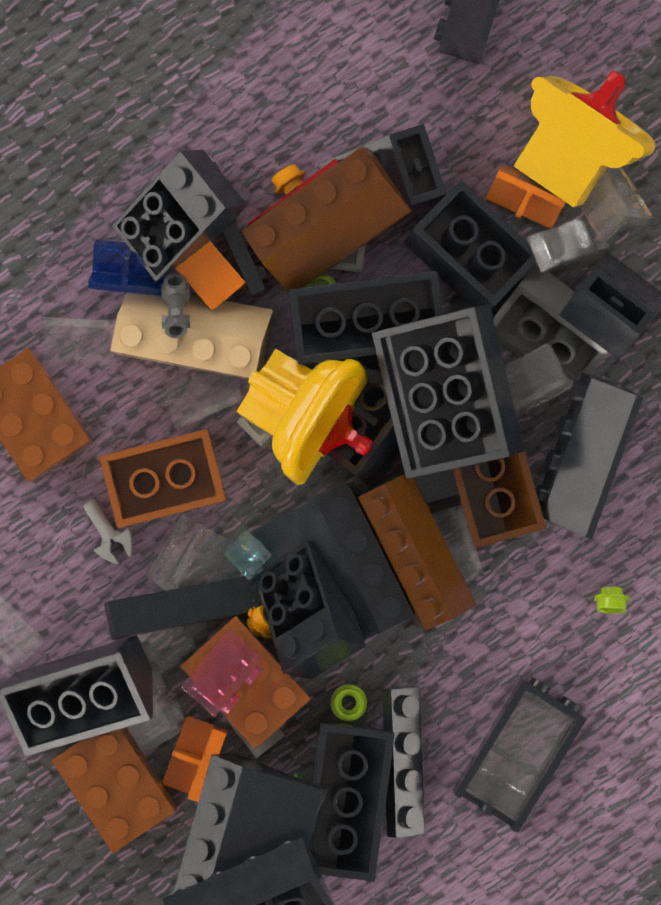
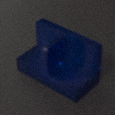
[88,239,167,296]

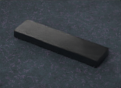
[104,576,253,640]

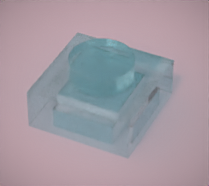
[224,530,272,580]

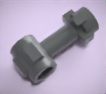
[161,273,190,338]

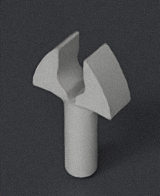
[83,499,133,564]

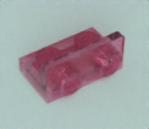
[181,629,264,717]

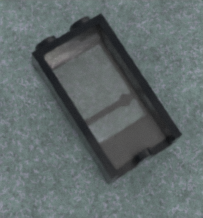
[452,676,587,833]

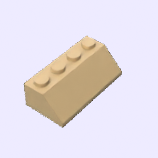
[110,283,274,380]

